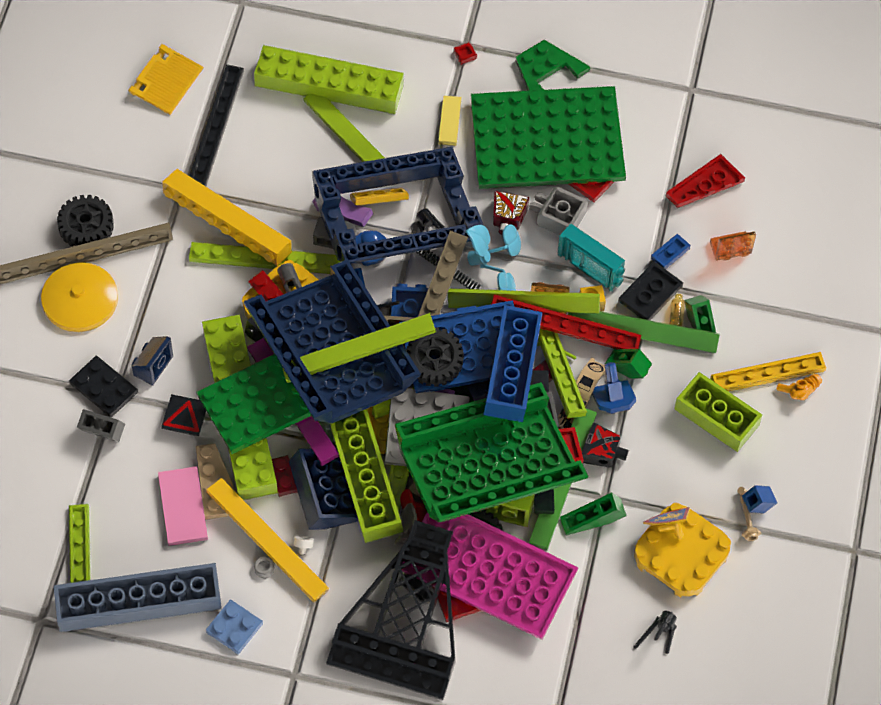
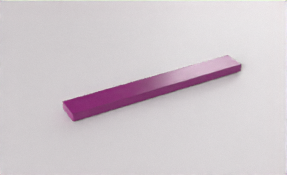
[247,338,339,466]

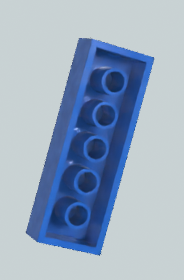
[484,305,543,422]

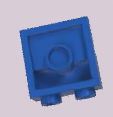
[391,284,429,318]

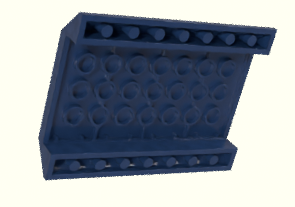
[244,259,420,423]

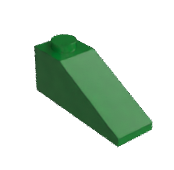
[560,492,627,535]

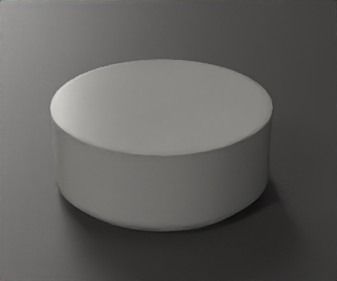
[254,557,275,578]

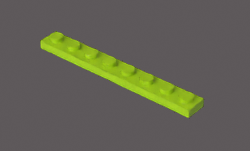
[189,242,340,274]

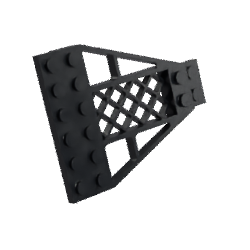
[326,520,456,700]

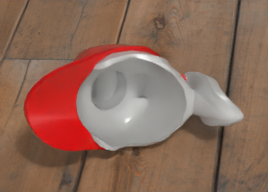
[395,489,427,545]

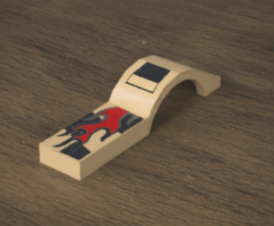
[558,358,605,429]

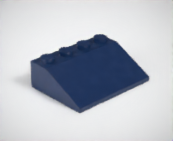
[289,449,358,530]

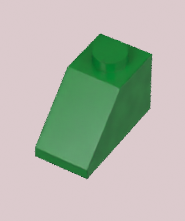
[684,295,716,333]
[605,349,652,379]

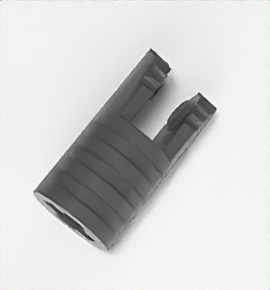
[277,263,302,293]

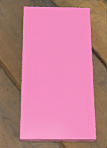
[158,466,208,546]

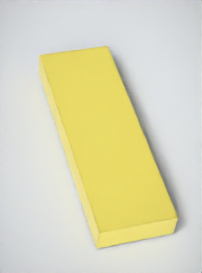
[438,96,461,146]

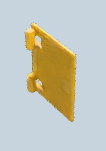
[128,44,204,115]

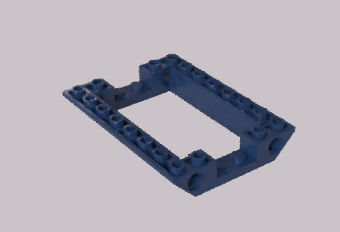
[312,147,484,264]

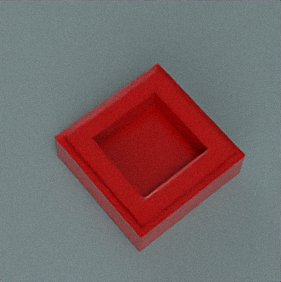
[453,42,477,65]

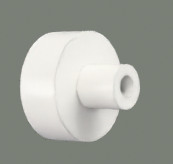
[293,536,314,555]

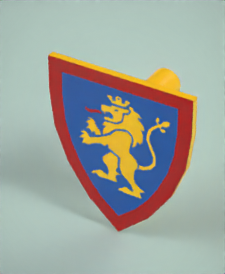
[643,507,690,539]

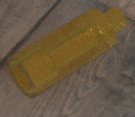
[669,294,685,327]

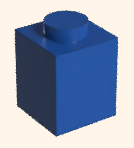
[742,485,778,513]

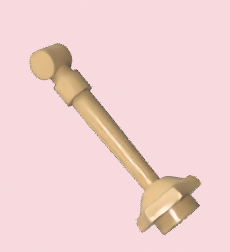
[737,487,761,541]

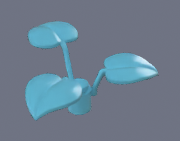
[465,225,521,291]

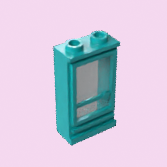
[557,224,625,292]

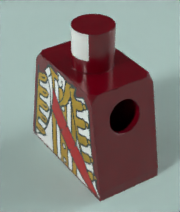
[493,191,530,235]

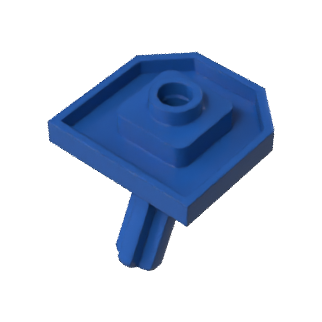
[592,363,636,414]

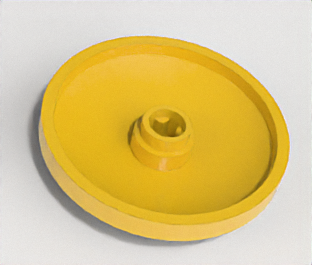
[41,263,118,332]

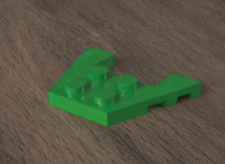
[515,40,590,91]

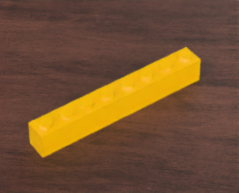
[162,169,292,266]

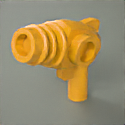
[777,374,822,400]

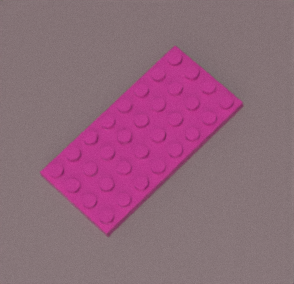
[401,512,578,640]

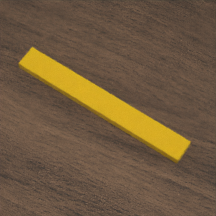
[206,478,329,603]

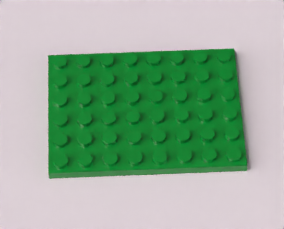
[471,86,626,189]

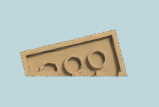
[196,444,236,520]

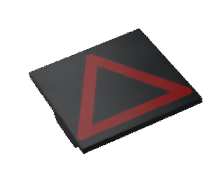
[161,394,206,436]

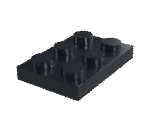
[618,261,684,320]
[69,355,138,418]

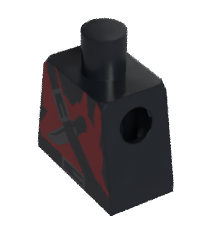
[582,423,629,467]

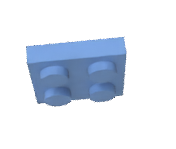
[206,599,263,655]

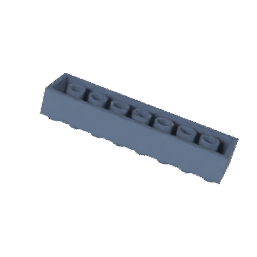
[53,563,222,632]

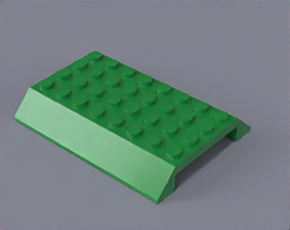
[395,383,589,523]

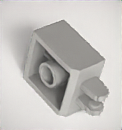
[529,187,588,235]

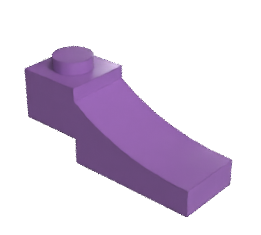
[312,196,373,227]

